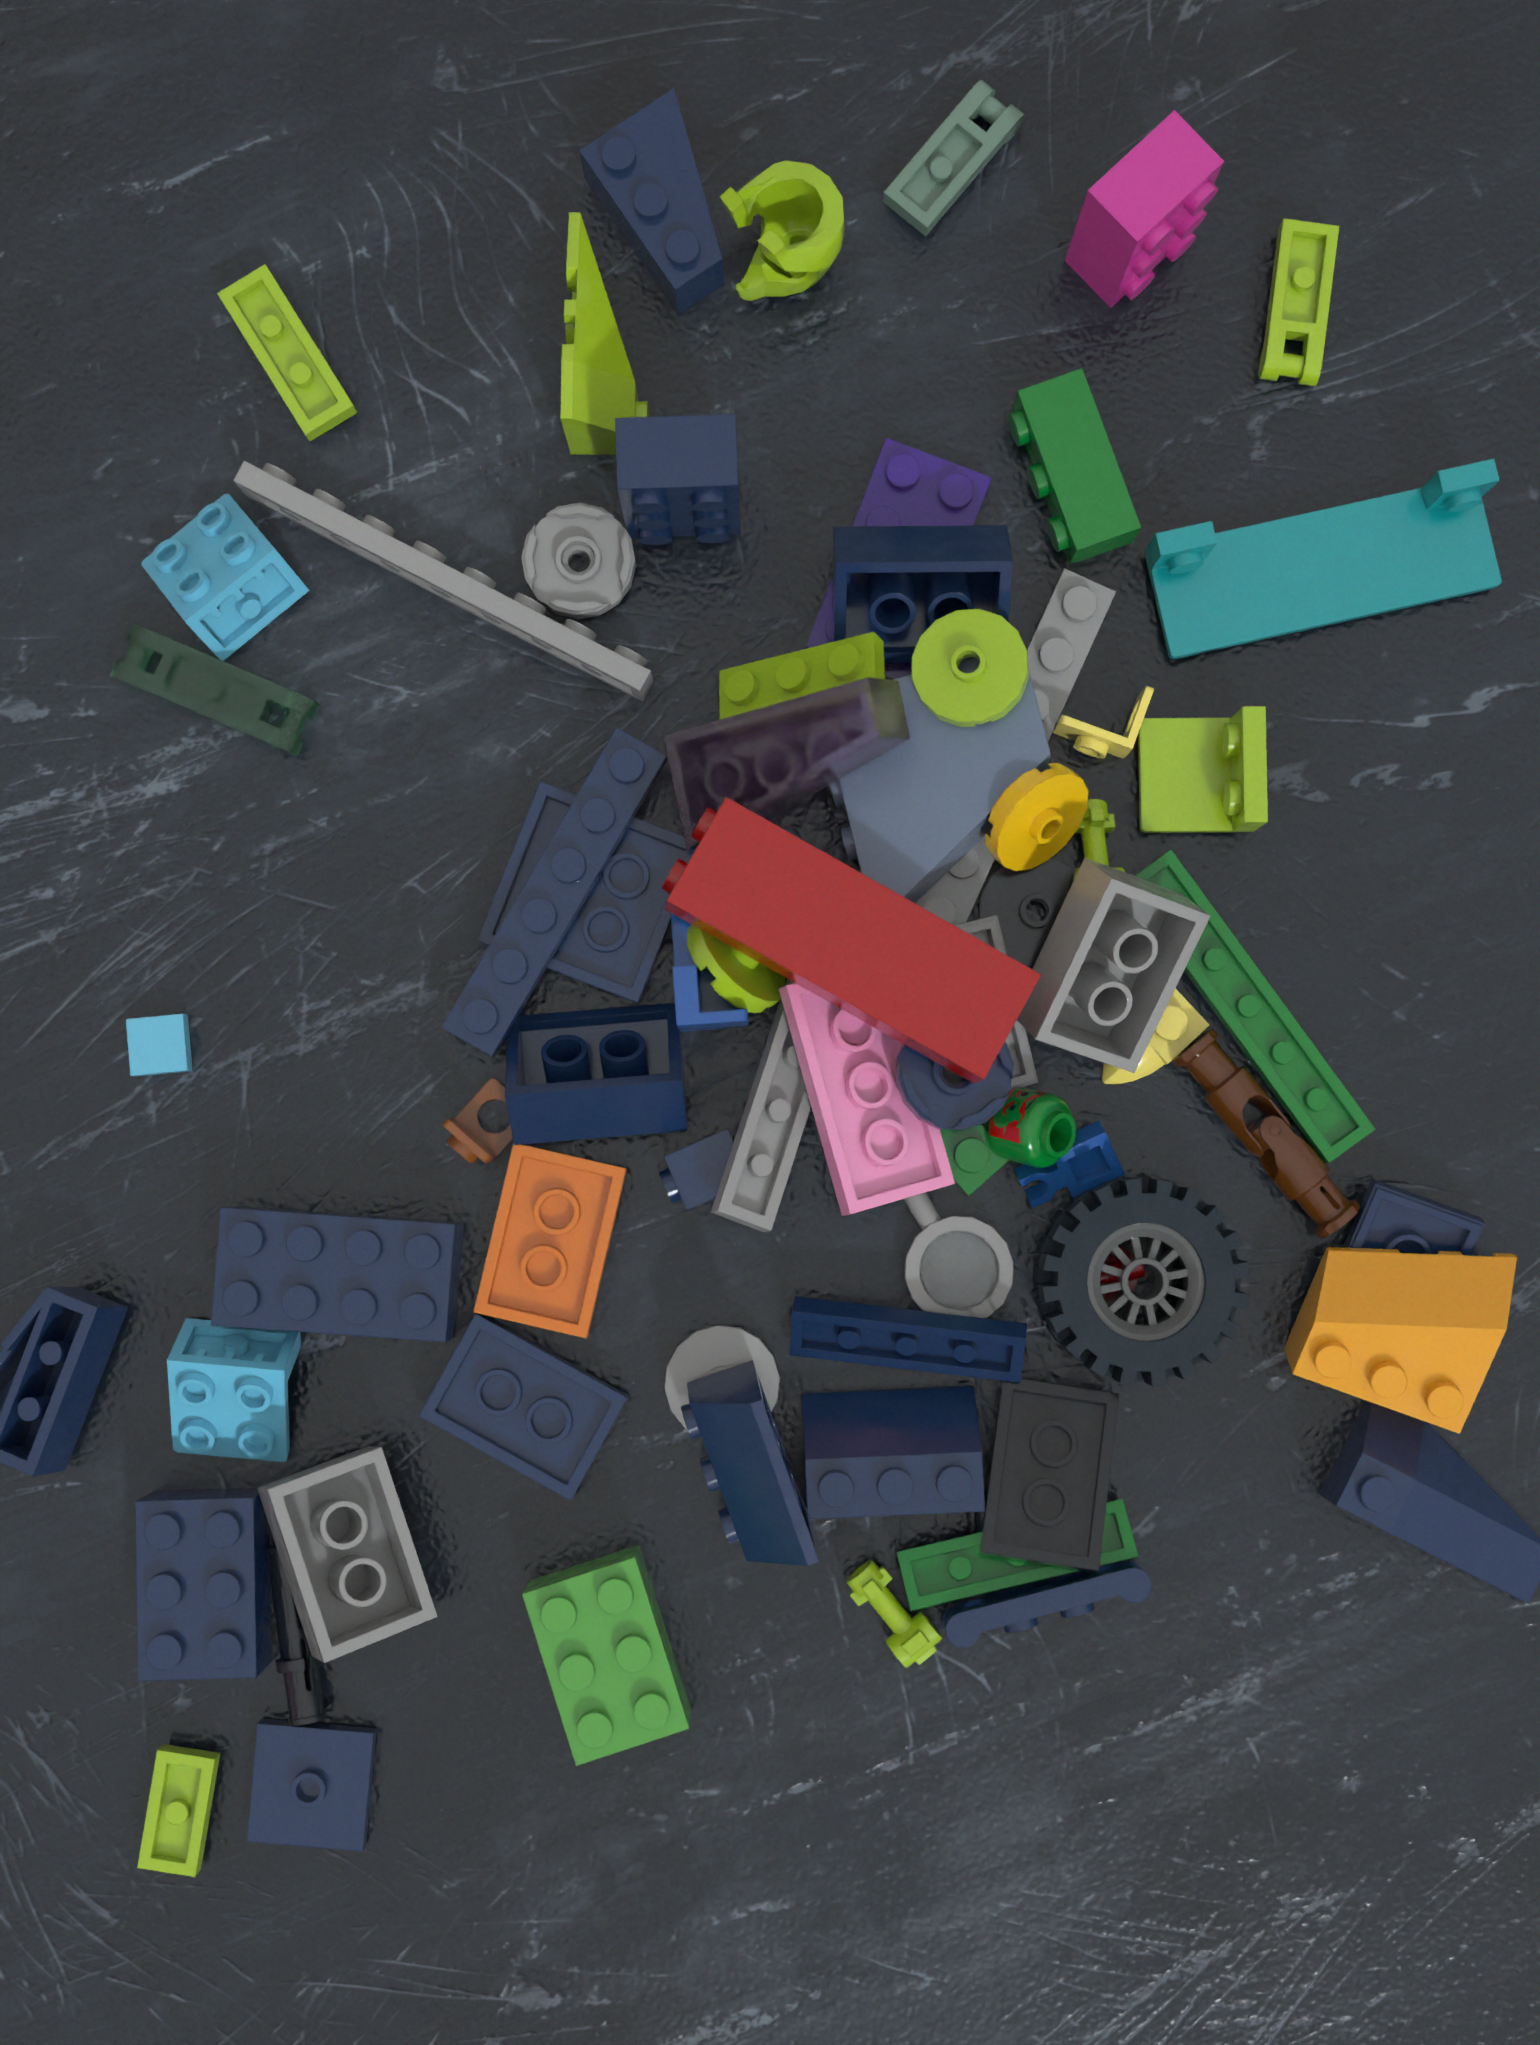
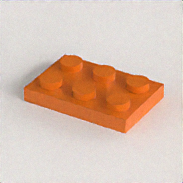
[474,1143,627,1338]

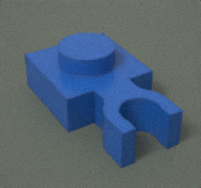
[1014,1120,1125,1208]

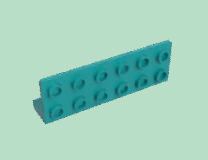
[1144,459,1502,659]

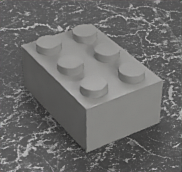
[1017,857,1211,1073]
[257,1446,438,1663]

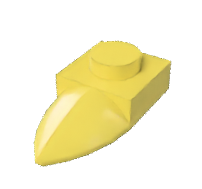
[1101,988,1209,1085]

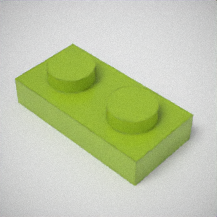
[137,1744,220,1877]

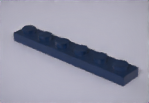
[441,727,667,1057]

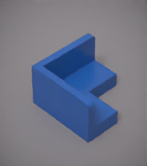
[671,913,749,1032]

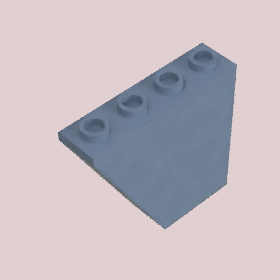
[815,657,1053,903]

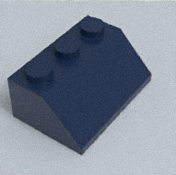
[832,525,1013,663]
[505,1003,687,1145]
[681,1360,819,1566]
[801,1385,985,1519]

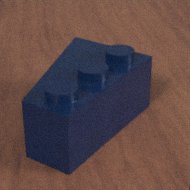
[0,1287,128,1476]

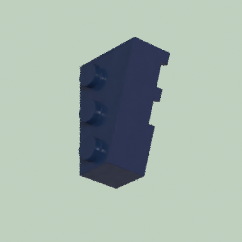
[579,88,724,315]

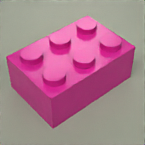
[1064,110,1224,308]

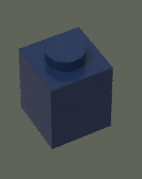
[659,1129,734,1210]

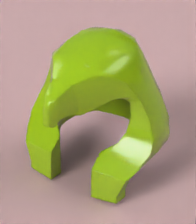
[720,160,844,301]

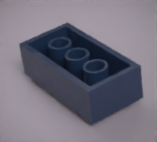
[211,1206,464,1342]

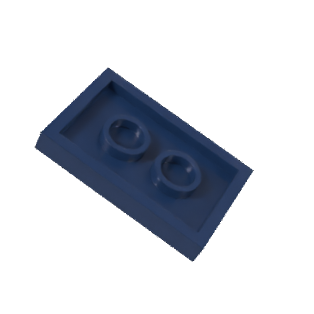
[419,1313,629,1501]

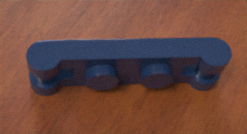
[941,1559,1152,1648]

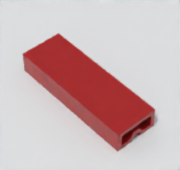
[661,797,1041,1084]

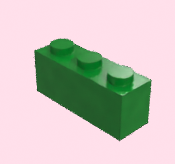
[1008,368,1141,565]

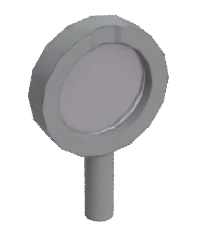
[904,1192,1014,1318]

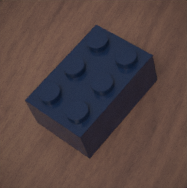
[615,414,741,545]
[135,1488,272,1681]

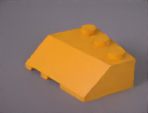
[1284,1247,1517,1434]

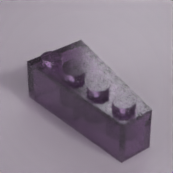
[664,678,910,849]

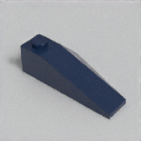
[1319,1401,1540,1604]

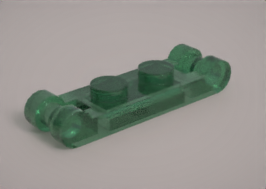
[110,624,320,757]

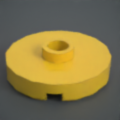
[985,763,1089,871]

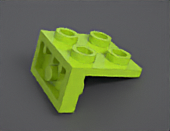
[1138,706,1268,833]

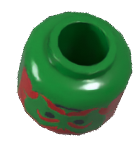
[988,1087,1076,1168]

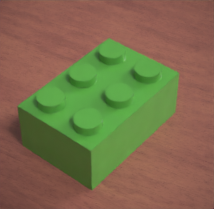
[522,1545,692,1766]

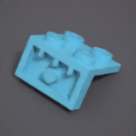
[141,493,310,662]
[167,1318,301,1462]

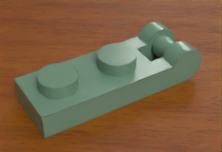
[883,80,1026,237]

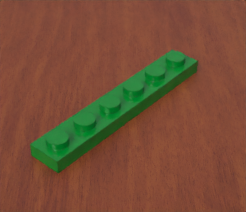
[1135,850,1376,1163]

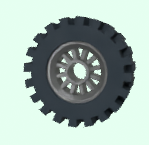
[1033,1177,1250,1387]

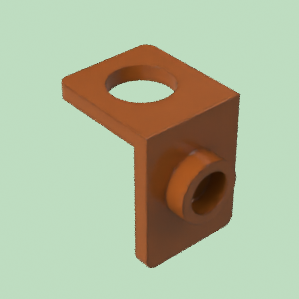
[442,1079,513,1164]

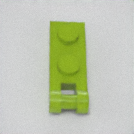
[1258,218,1339,386]

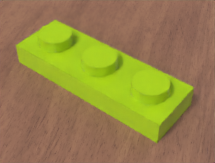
[217,264,358,442]
[719,632,885,731]

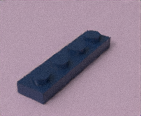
[790,1296,1027,1383]

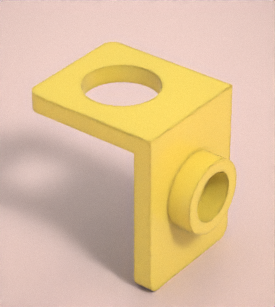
[1053,685,1154,759]

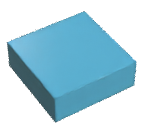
[126,1014,193,1077]

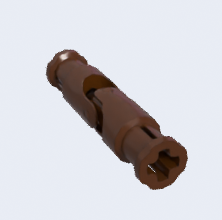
[1172,1028,1361,1239]

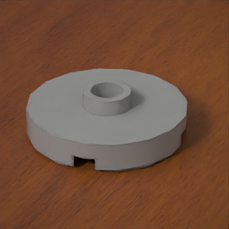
[521,503,636,619]
[665,1324,780,1429]

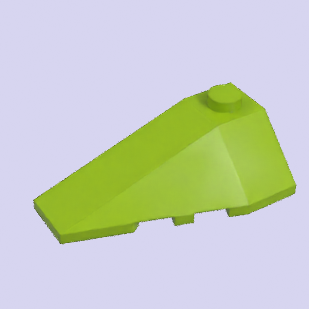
[560,212,649,455]

